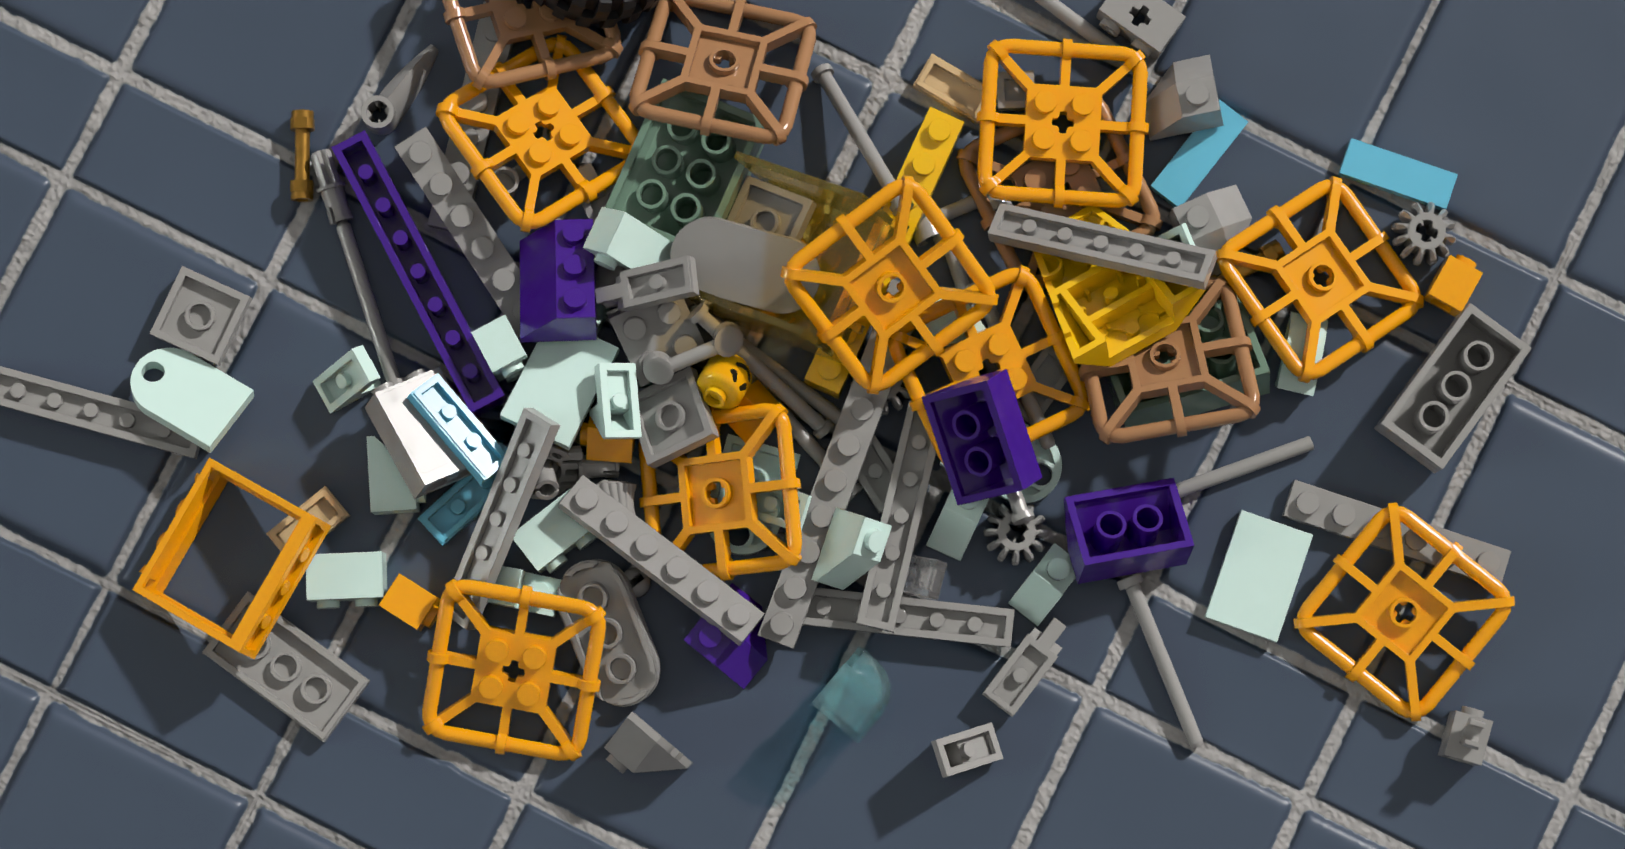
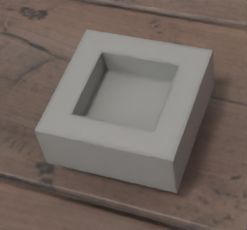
[997,70,1035,111]

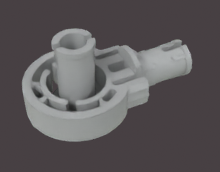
[531,443,619,500]

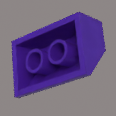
[519,219,597,343]
[921,369,1042,506]
[1064,478,1195,584]

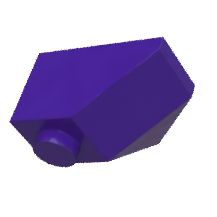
[684,583,768,689]

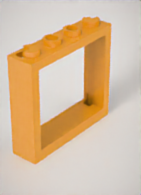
[132,457,331,660]

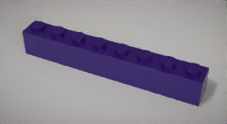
[331,130,508,417]

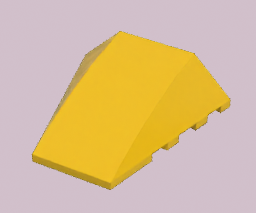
[1033,206,1206,367]

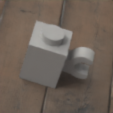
[1438,706,1493,766]

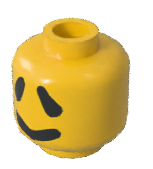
[696,354,752,409]

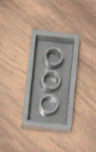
[1374,303,1532,474]

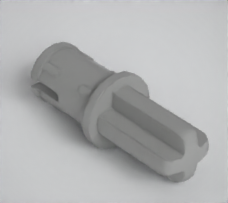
[311,149,353,225]

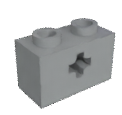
[1096,0,1186,60]

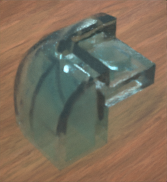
[811,646,891,744]

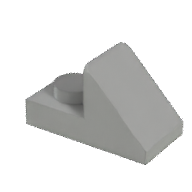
[931,722,1004,778]

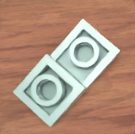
[1275,311,1328,396]

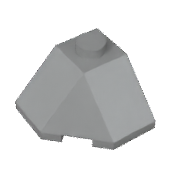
[1146,54,1224,141]
[1168,184,1252,276]
[604,712,693,774]

